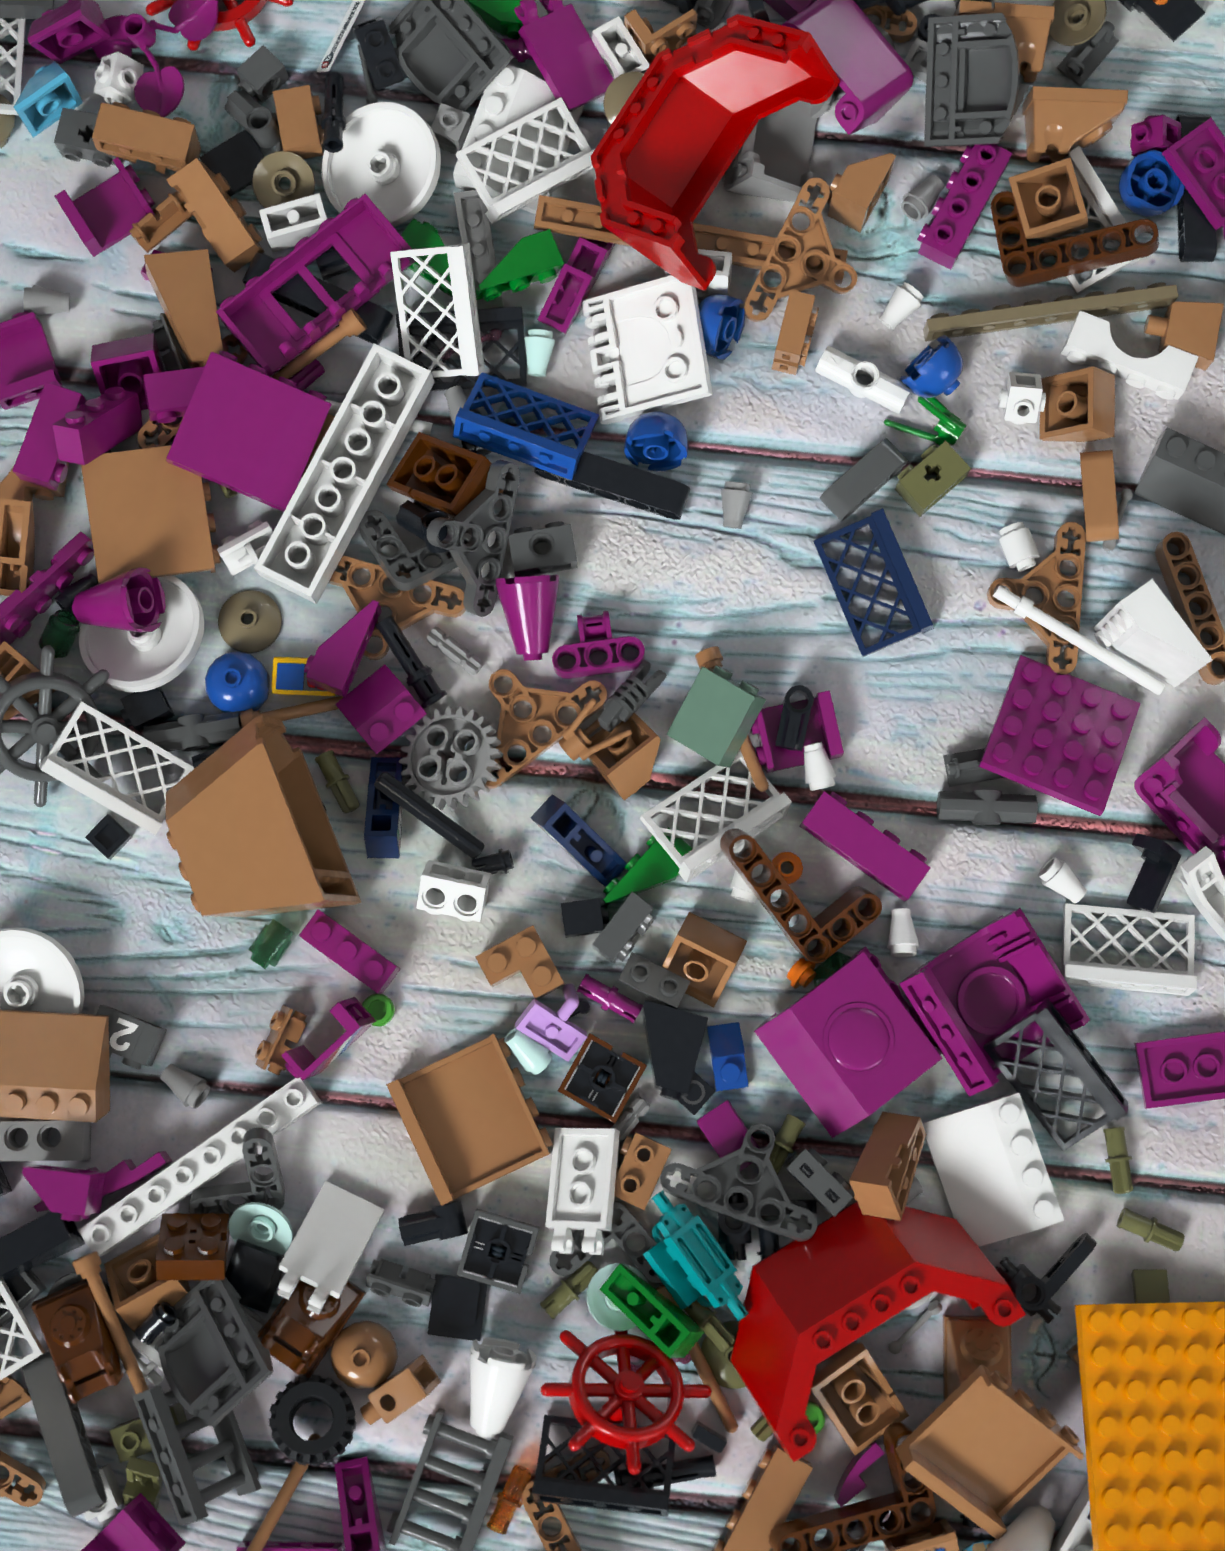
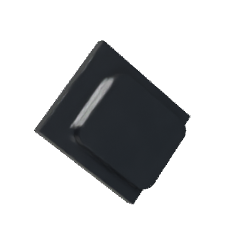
[199,130,264,197]
[225,1239,284,1313]
[427,1274,488,1341]

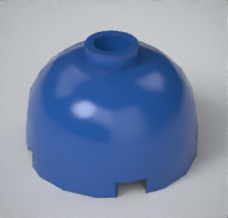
[1119,150,1185,217]
[698,294,745,360]
[900,335,963,398]
[624,411,688,471]
[205,651,270,713]

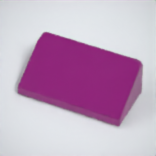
[697,1100,760,1171]

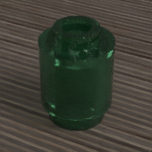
[38,610,80,658]
[248,919,294,969]

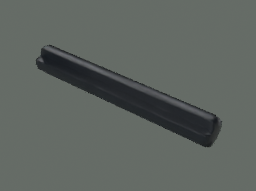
[374,772,485,859]

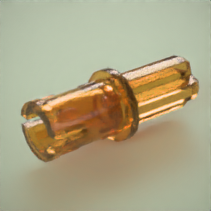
[487,1465,531,1534]

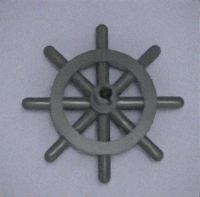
[0,646,129,807]

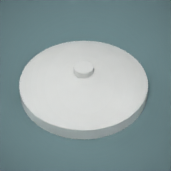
[322,102,441,227]
[79,575,204,693]
[0,928,84,1014]

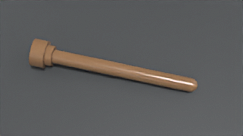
[271,308,367,380]
[695,646,769,792]
[239,696,343,728]
[71,1251,149,1394]
[655,1284,738,1433]
[247,1433,321,1551]

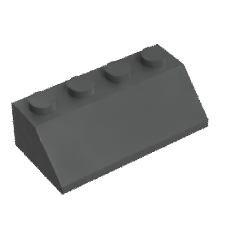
[1133,428,1225,535]

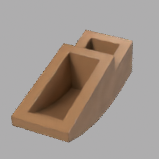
[0,498,35,596]

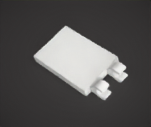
[545,1128,620,1255]
[277,1181,385,1315]

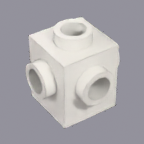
[93,51,144,104]
[998,372,1046,424]

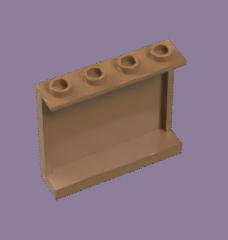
[81,445,221,584]
[386,1034,553,1206]
[896,1364,1084,1540]

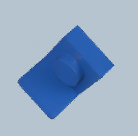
[707,1022,749,1092]

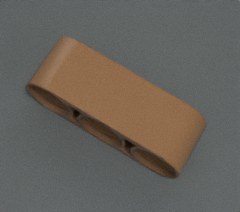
[1080,450,1119,542]

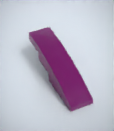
[537,237,615,334]
[33,1151,172,1212]

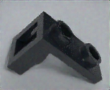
[352,16,405,90]
[1127,833,1182,913]

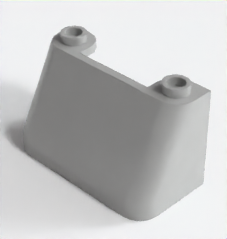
[723,94,834,204]

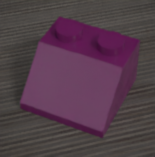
[27,0,111,65]
[91,333,164,411]
[335,664,427,755]
[22,1165,106,1221]

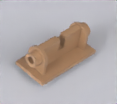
[129,191,193,253]
[255,1005,307,1075]

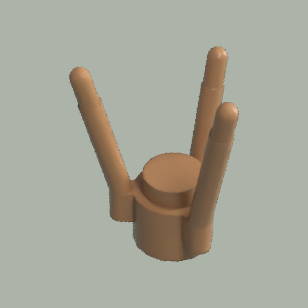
[558,698,632,761]

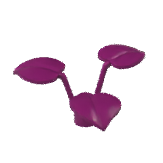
[91,0,218,117]

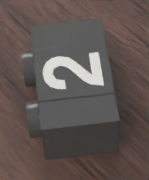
[96,1005,167,1070]

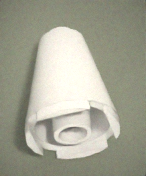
[470,1338,537,1438]
[985,1505,1056,1551]

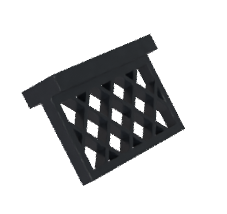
[396,307,527,391]
[983,998,1129,1151]
[532,1415,676,1517]

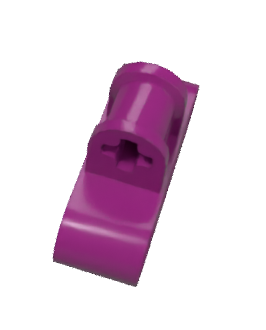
[552,611,645,679]

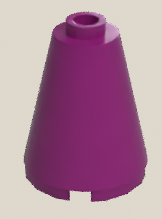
[72,568,166,633]
[496,575,559,661]

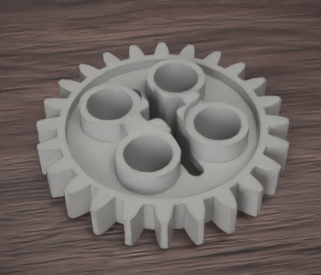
[399,706,503,810]

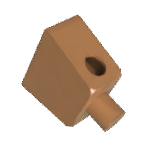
[1144,302,1224,370]
[360,1354,441,1425]

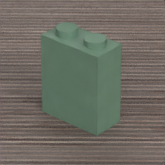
[666,665,766,768]

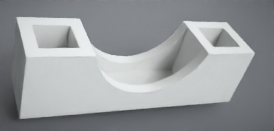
[1061,310,1198,400]

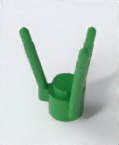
[884,396,967,446]

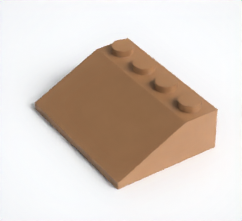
[0,1010,110,1123]

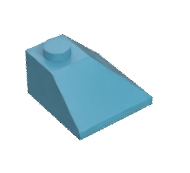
[14,61,83,138]

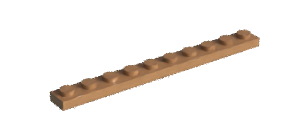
[534,195,848,284]

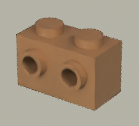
[273,85,324,159]
[614,1132,672,1210]

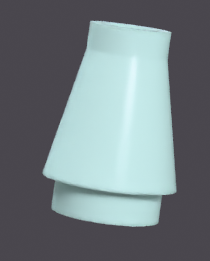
[524,329,555,377]
[504,1028,552,1075]

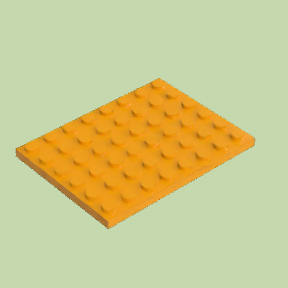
[1075,1302,1225,1551]

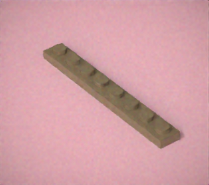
[923,282,1179,341]

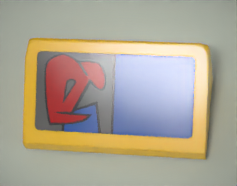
[271,657,336,696]

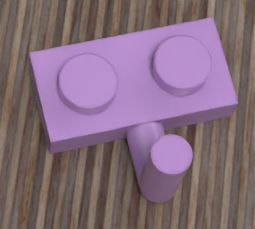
[515,984,588,1062]

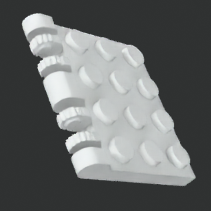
[582,275,713,424]

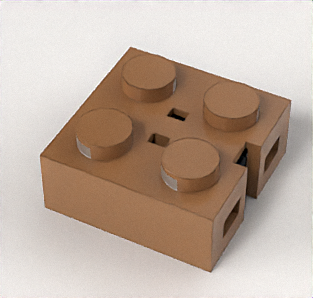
[772,290,819,375]

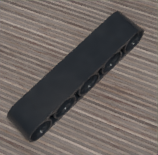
[1176,114,1217,262]
[242,252,393,345]
[534,448,691,520]

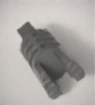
[598,660,667,733]

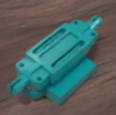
[643,1190,749,1321]

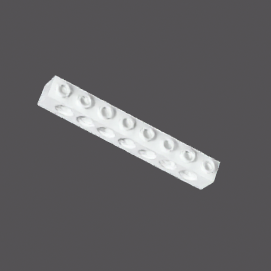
[78,1077,322,1257]

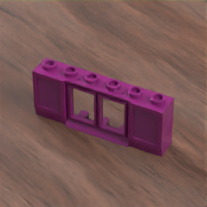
[216,194,416,377]

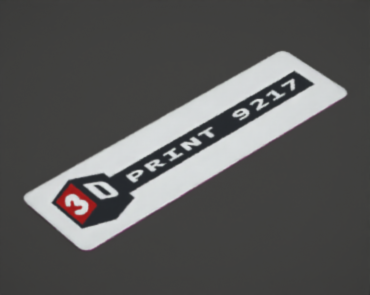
[316,0,366,73]

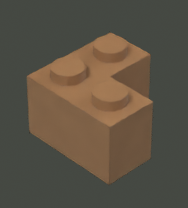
[475,925,565,1000]

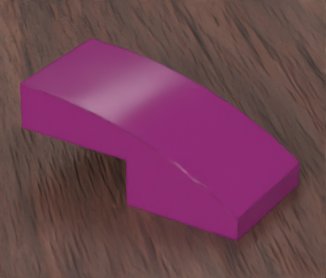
[834,1441,885,1507]

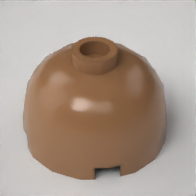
[331,1320,398,1390]

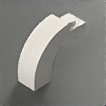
[1180,846,1225,941]

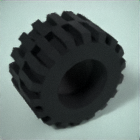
[269,1375,356,1466]

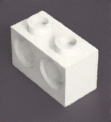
[416,860,491,922]

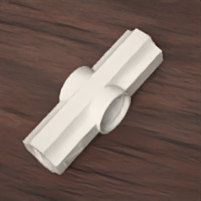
[815,346,911,414]

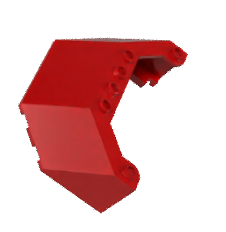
[591,14,840,291]
[730,1201,1026,1462]

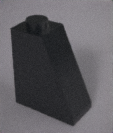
[642,1000,708,1101]
[0,1212,85,1280]

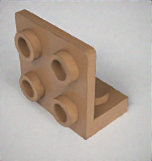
[624,9,697,64]

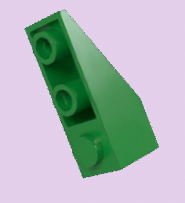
[475,229,565,301]
[603,827,692,905]

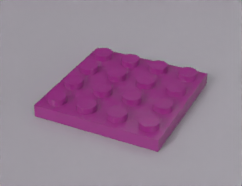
[978,655,1140,816]

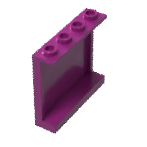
[166,350,332,512]

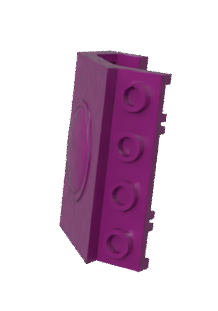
[899,908,1090,1097]
[754,946,943,1138]

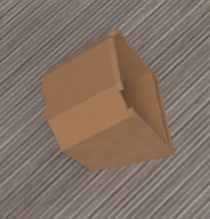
[166,715,361,917]

